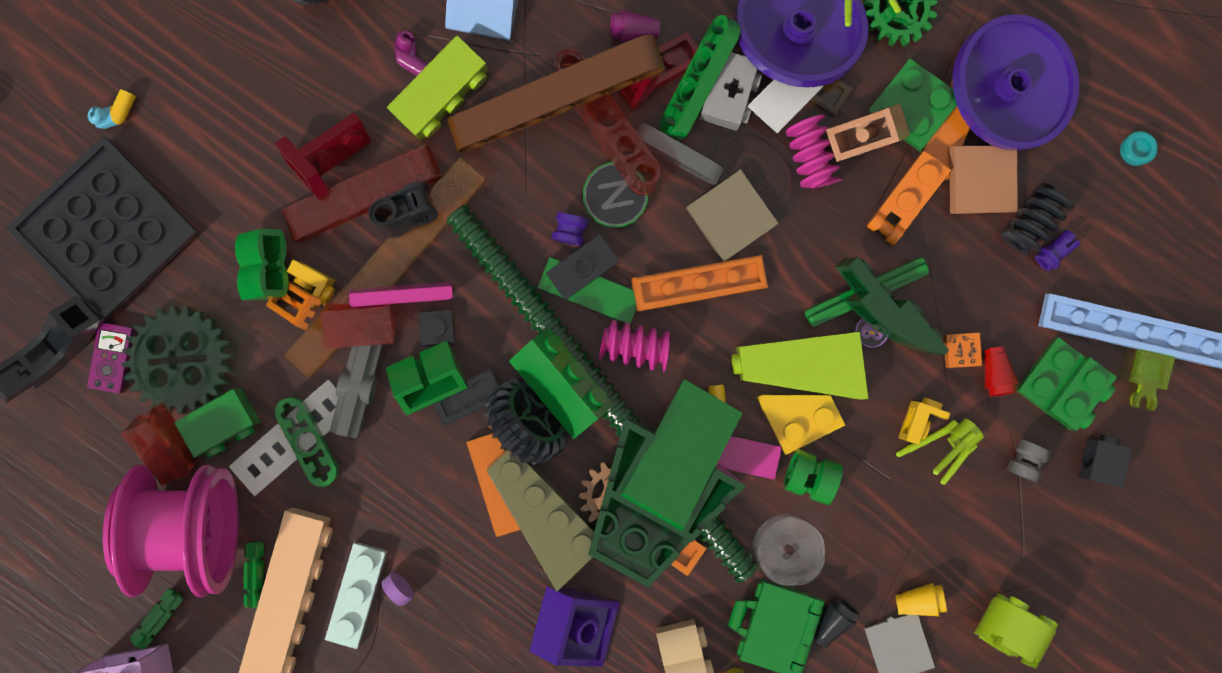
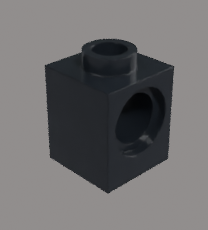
[1078,434,1132,488]

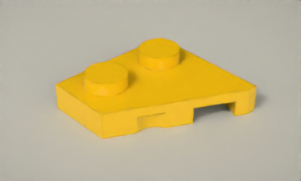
[756,395,845,455]

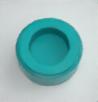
[1120,131,1158,166]

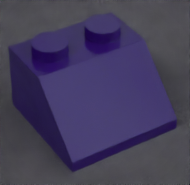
[529,586,620,667]

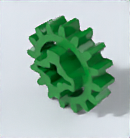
[863,0,938,47]

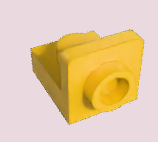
[287,260,336,309]
[898,397,950,445]

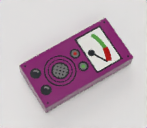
[87,323,136,394]

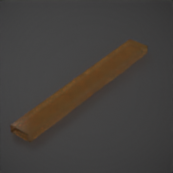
[284,157,486,378]

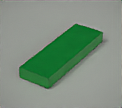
[537,257,637,323]

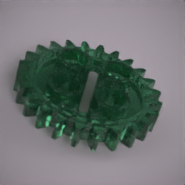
[121,306,234,414]

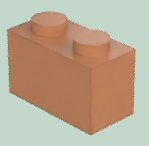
[826,103,910,162]

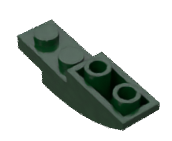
[835,257,949,355]

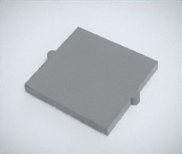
[864,614,935,673]

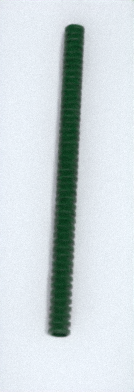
[445,204,759,583]

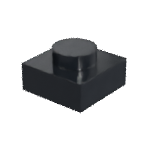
[418,310,456,346]

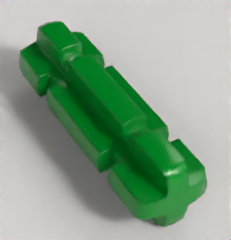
[244,541,264,608]
[130,588,184,649]

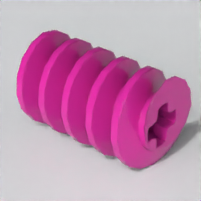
[786,114,843,189]
[598,320,671,373]

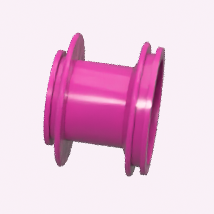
[103,464,239,598]

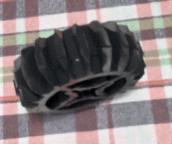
[484,376,571,466]

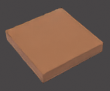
[949,146,1018,214]

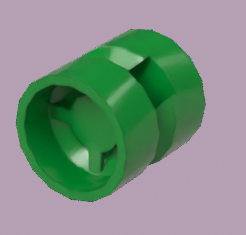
[783,449,843,506]

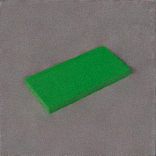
[621,379,743,530]

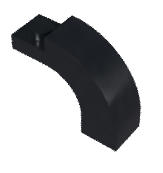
[0,296,100,403]

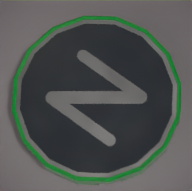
[583,162,648,228]

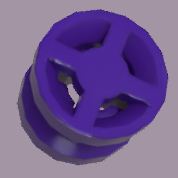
[551,212,589,246]

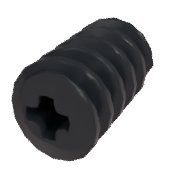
[1000,183,1075,256]

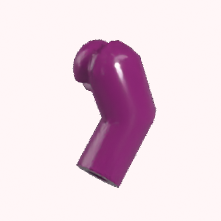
[394,30,428,76]

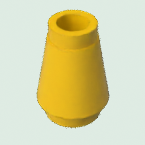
[895,583,947,616]

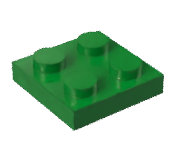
[868,59,957,152]

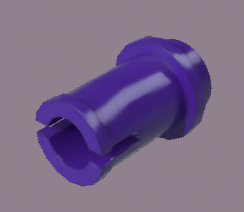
[1035,230,1080,271]

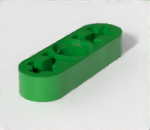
[275,397,339,487]

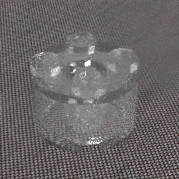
[753,513,825,586]

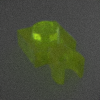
[1129,350,1175,411]

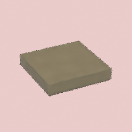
[686,170,778,262]

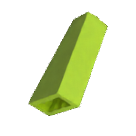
[731,332,868,400]

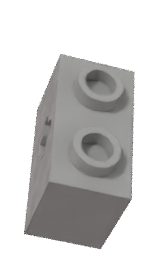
[699,52,762,131]

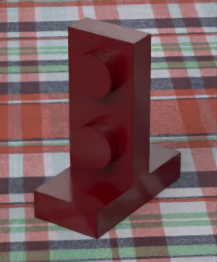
[620,32,698,110]
[274,113,371,201]

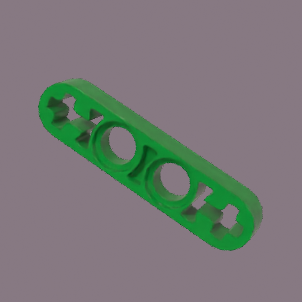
[660,15,740,141]

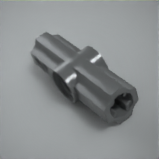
[329,334,384,439]

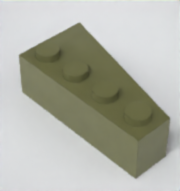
[487,449,595,592]

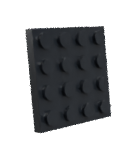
[6,136,199,325]

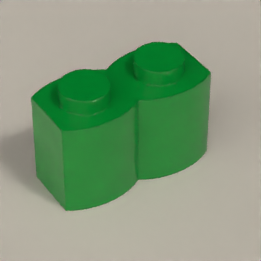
[235,228,289,300]

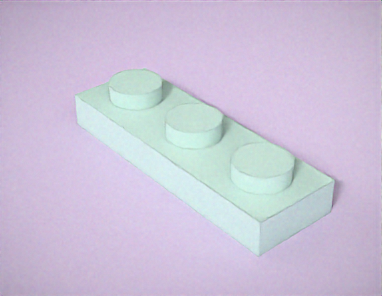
[325,542,387,649]

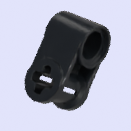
[368,182,438,238]

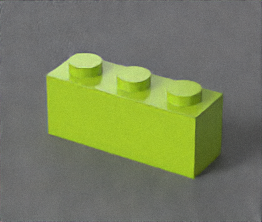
[387,36,489,141]

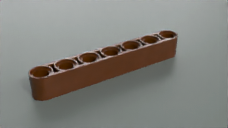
[447,34,665,152]

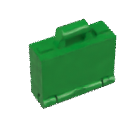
[728,578,825,673]

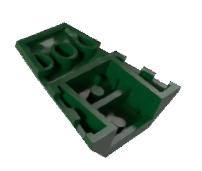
[588,418,746,588]

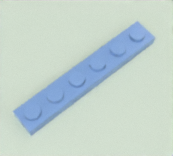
[1038,293,1222,369]

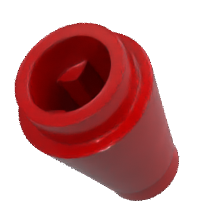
[984,347,1019,397]

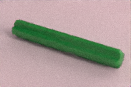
[805,257,929,327]

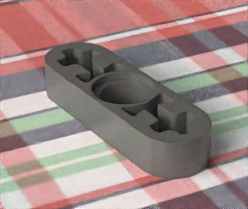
[632,123,724,185]

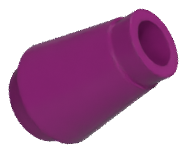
[610,9,660,43]

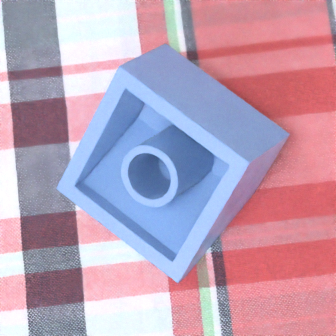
[445,0,518,41]

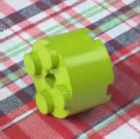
[974,593,1058,669]

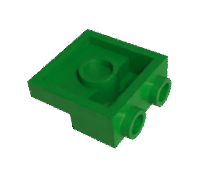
[1016,337,1117,431]

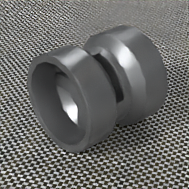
[1006,439,1052,483]

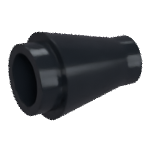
[814,597,859,648]

